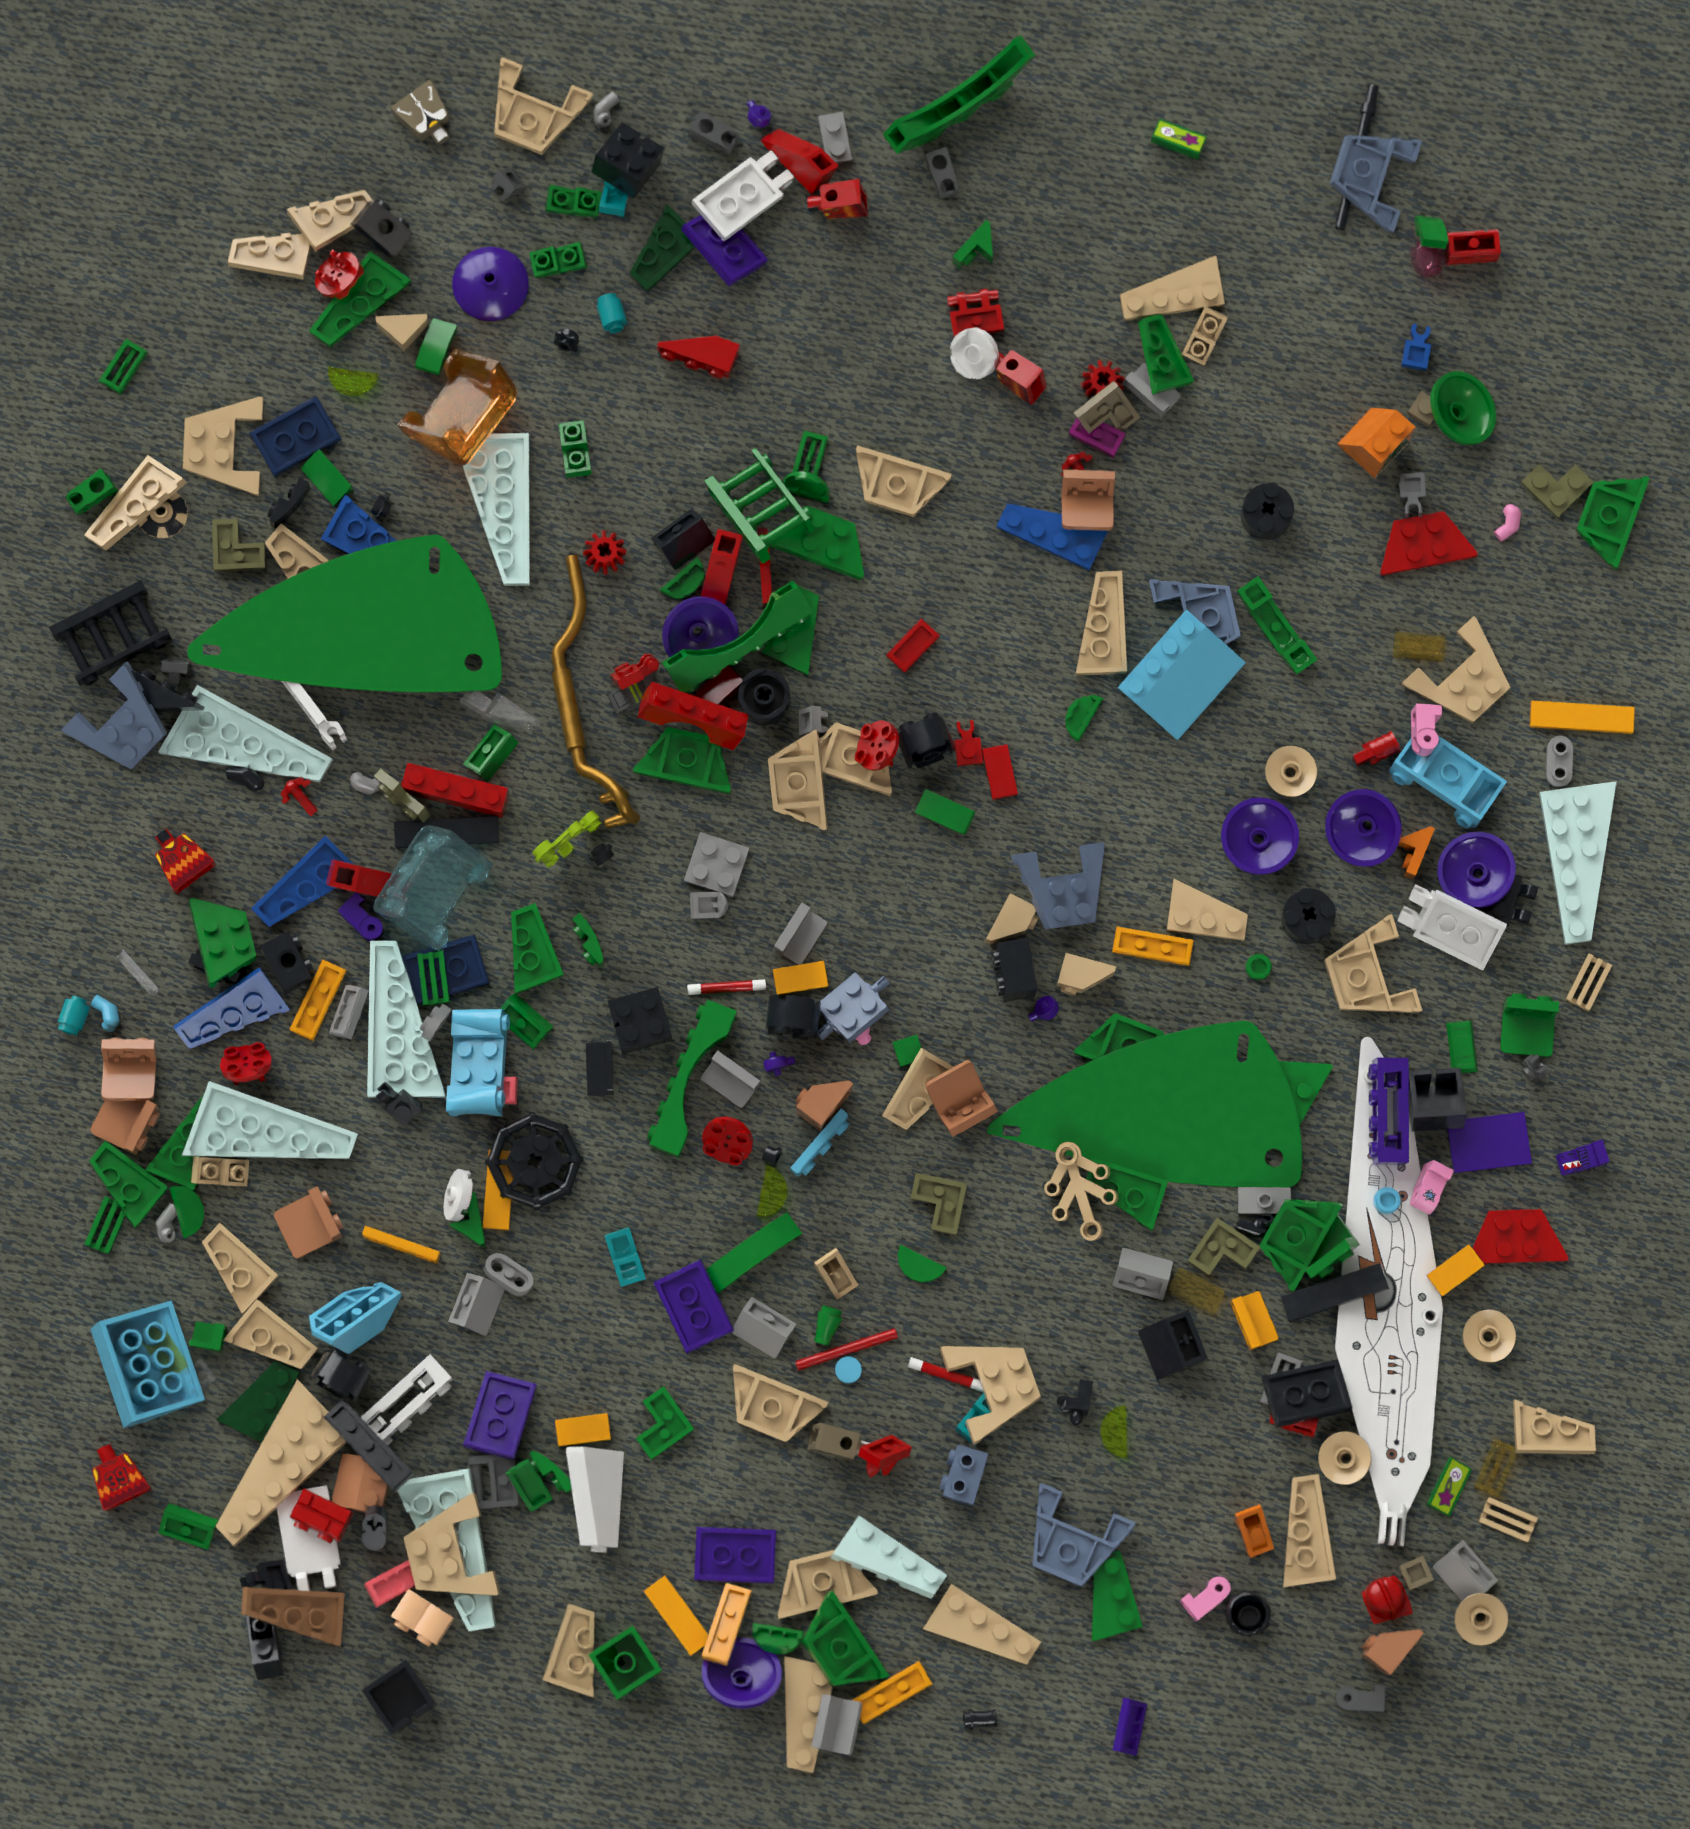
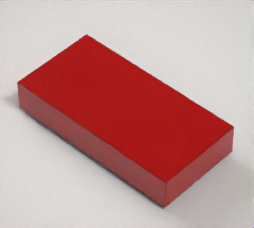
[886,619,940,673]
[982,744,1018,800]

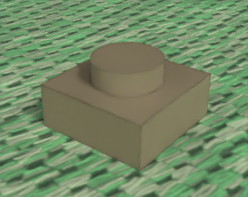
[1407,391,1434,427]
[1398,1556,1434,1591]

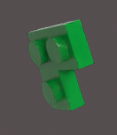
[636,1386,694,1460]

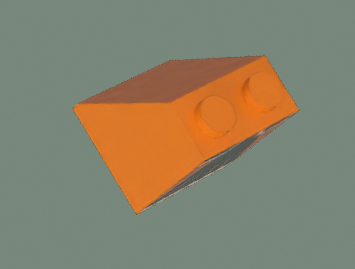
[1337,408,1415,478]

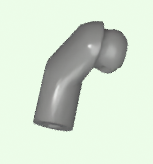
[594,92,620,128]
[350,772,379,795]
[155,1203,177,1243]

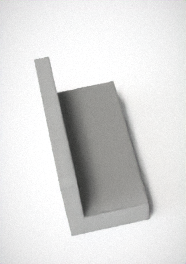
[1123,363,1181,418]
[774,903,827,965]
[701,1050,760,1108]
[1112,1248,1173,1300]
[448,1273,505,1336]
[732,1297,796,1358]
[1433,1540,1498,1601]
[812,1694,863,1755]

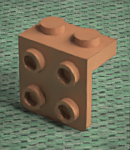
[1061,470,1115,531]
[101,1038,157,1101]
[925,1060,998,1137]
[91,1100,160,1155]
[274,1186,344,1258]

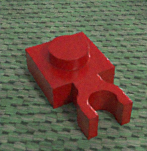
[954,720,983,767]

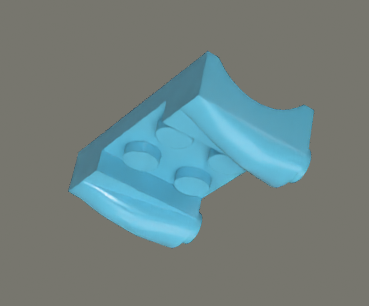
[1389,736,1507,828]
[446,1009,510,1116]

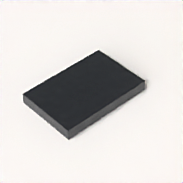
[1261,1359,1353,1428]

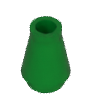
[814,1305,843,1346]

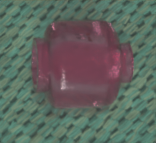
[1410,240,1446,278]

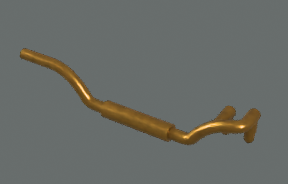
[552,555,640,828]

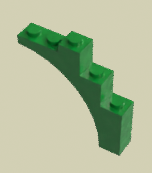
[883,35,1036,154]

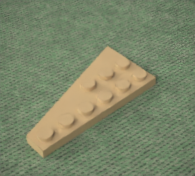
[216,1379,347,1547]

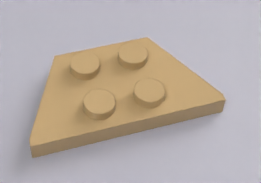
[856,445,952,517]
[819,722,892,797]
[768,730,828,830]
[733,1364,829,1443]
[778,1550,878,1619]

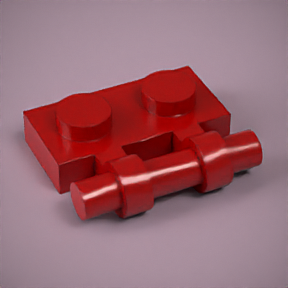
[947,288,1004,339]
[610,654,659,690]

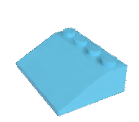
[1118,610,1246,740]
[90,1301,205,1428]

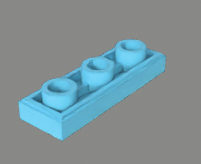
[790,1109,849,1177]

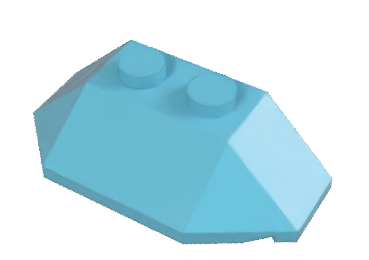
[309,1282,401,1354]

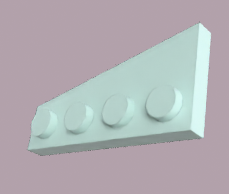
[830,1516,947,1599]

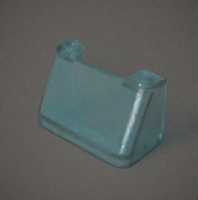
[373,825,493,951]

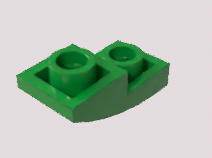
[545,185,601,217]
[1414,215,1448,249]
[529,242,588,278]
[415,318,457,376]
[558,420,592,478]
[915,789,976,835]
[572,913,604,968]
[529,1451,572,1494]

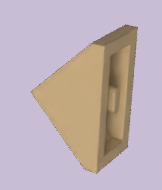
[376,314,429,351]
[814,1248,858,1300]

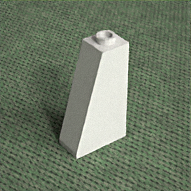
[566,1447,624,1553]

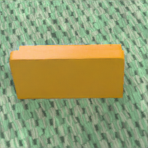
[1230,1291,1278,1351]

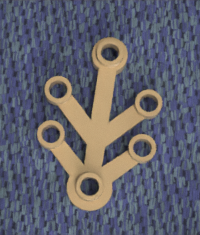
[1044,1142,1118,1241]

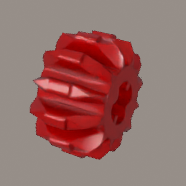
[1081,360,1125,398]
[583,530,627,575]

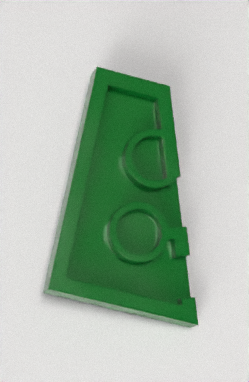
[1091,1550,1143,1642]

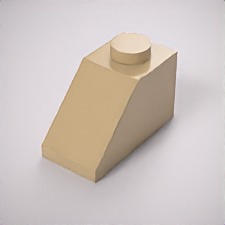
[985,893,1039,945]
[1057,953,1116,995]

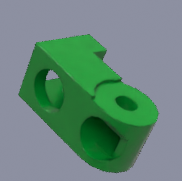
[65,468,119,515]

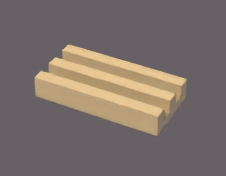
[1565,953,1612,1012]
[1478,1497,1538,1543]

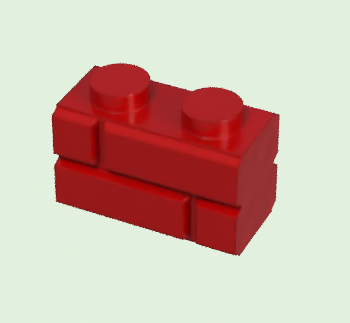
[1445,229,1501,265]
[290,1489,353,1544]

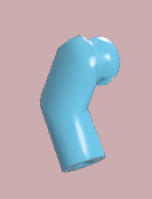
[91,995,120,1032]

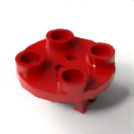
[315,250,364,299]
[855,720,899,771]
[220,1042,272,1086]
[702,1116,754,1166]

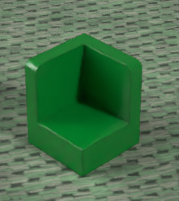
[189,1321,227,1353]

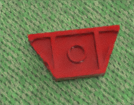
[1380,511,1478,576]
[1472,1209,1568,1264]

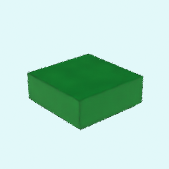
[892,1034,921,1068]

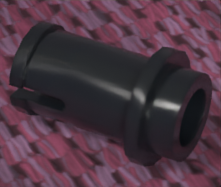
[963,1709,997,1730]

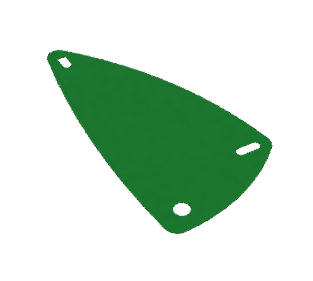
[187,535,502,692]
[987,1021,1302,1188]

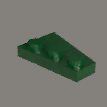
[630,204,696,293]
[216,1361,300,1443]

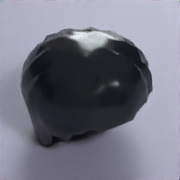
[1225,1591,1271,1637]

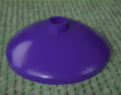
[452,247,529,321]
[662,597,739,657]
[1325,789,1402,867]
[1221,797,1299,875]
[1437,832,1516,908]
[701,1638,782,1709]

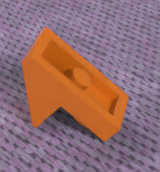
[1398,826,1435,879]
[1234,1504,1274,1558]

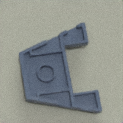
[1330,135,1422,233]
[1149,579,1241,646]
[62,662,167,769]
[1011,842,1105,930]
[1033,1483,1136,1587]

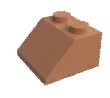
[795,1081,853,1132]
[331,1453,389,1513]
[1362,1630,1424,1675]

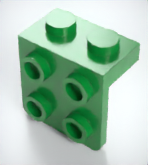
[1500,993,1559,1057]
[1305,1215,1360,1278]

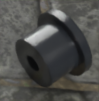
[762,1146,782,1167]

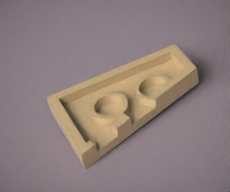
[228,233,311,280]
[1167,879,1248,941]
[223,1299,319,1370]
[542,1604,594,1697]

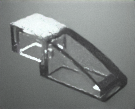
[459,691,541,731]

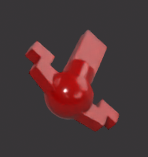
[1060,452,1093,477]
[281,777,318,817]

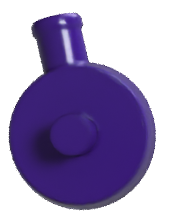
[747,100,771,127]
[1028,996,1059,1022]
[763,1052,795,1076]

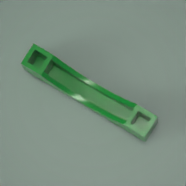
[661,580,813,693]
[647,999,737,1159]

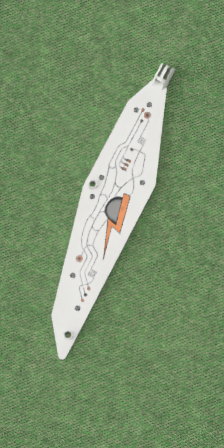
[1335,1037,1443,1546]

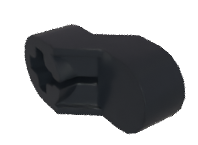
[362,1505,388,1550]

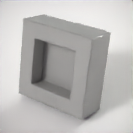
[799,706,828,736]

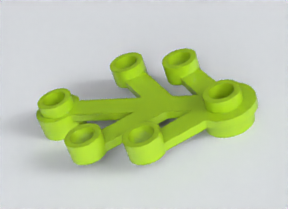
[532,810,602,868]

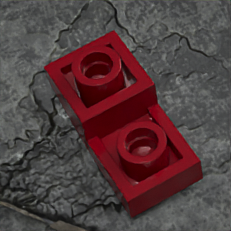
[694,665,743,705]

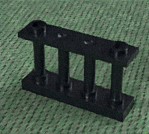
[49,580,171,686]

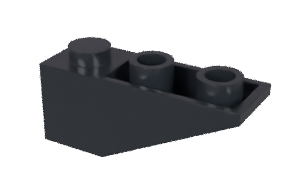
[118,669,205,712]
[246,1616,284,1680]

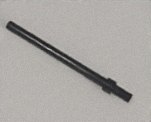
[1335,84,1379,230]

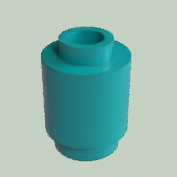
[596,293,628,333]
[57,995,90,1036]

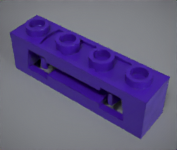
[1368,1057,1409,1165]

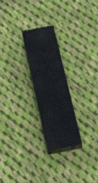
[394,816,499,849]
[1281,1263,1389,1323]
[324,1399,414,1493]

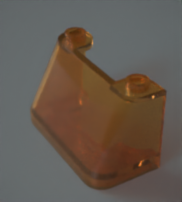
[397,348,517,466]

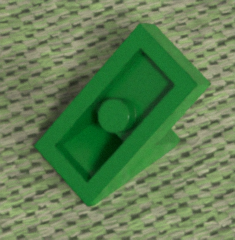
[952,219,993,269]
[449,1192,486,1247]

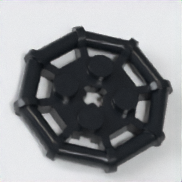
[485,1112,584,1210]

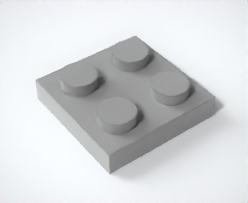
[684,832,749,898]

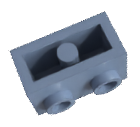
[939,1445,988,1506]

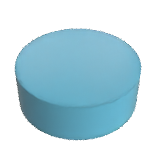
[1373,1187,1401,1214]
[835,1357,862,1384]

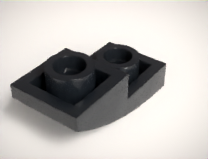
[268,478,311,528]

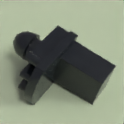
[1057,1379,1093,1426]

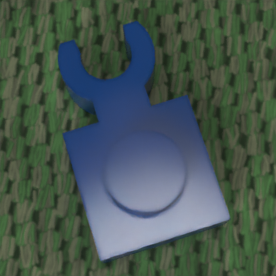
[1401,324,1431,371]

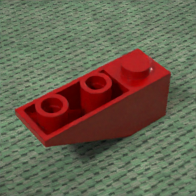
[760,129,838,194]
[657,336,740,379]
[701,529,743,605]
[326,859,408,902]

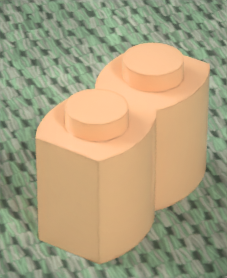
[391,1589,454,1647]

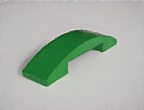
[1237,576,1318,675]
[706,1212,802,1294]

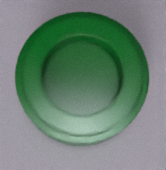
[1245,954,1272,980]

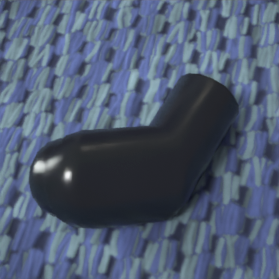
[226,767,265,792]
[1235,1213,1274,1237]

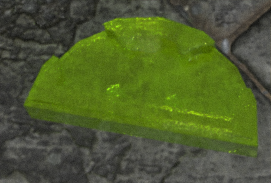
[328,367,379,397]
[756,1165,787,1217]
[1100,1405,1127,1458]

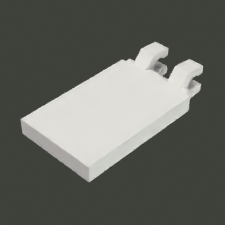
[692,151,794,241]
[281,681,347,751]
[1397,884,1507,970]
[277,1485,341,1591]

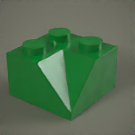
[588,1625,663,1701]

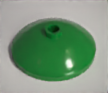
[1430,371,1496,445]

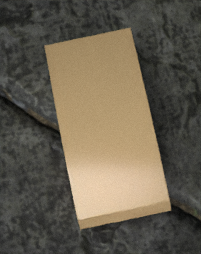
[1182,306,1228,366]
[191,1156,249,1186]

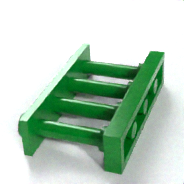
[704,448,814,564]

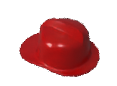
[1362,1575,1413,1624]

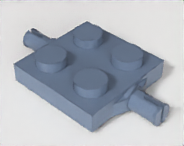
[816,972,890,1044]

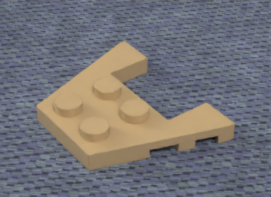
[494,57,593,155]
[183,397,264,496]
[1401,616,1510,723]
[1324,914,1422,1013]
[940,1346,1041,1445]
[403,1493,500,1595]

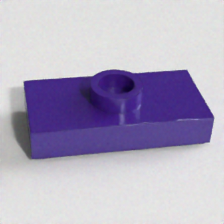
[1113,1698,1147,1756]

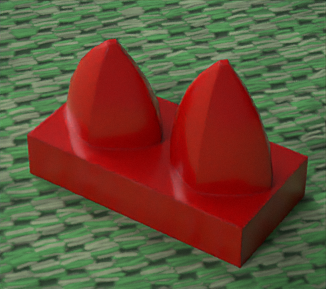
[858,1435,912,1478]

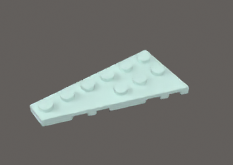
[452,433,530,586]
[158,685,333,783]
[1539,781,1616,945]
[367,941,447,1098]
[182,1081,358,1159]
[397,1468,497,1631]

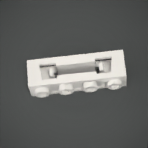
[361,1355,453,1446]

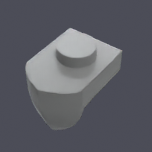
[690,892,729,919]

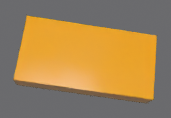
[773,961,828,995]
[1426,1244,1485,1296]
[555,1413,611,1447]

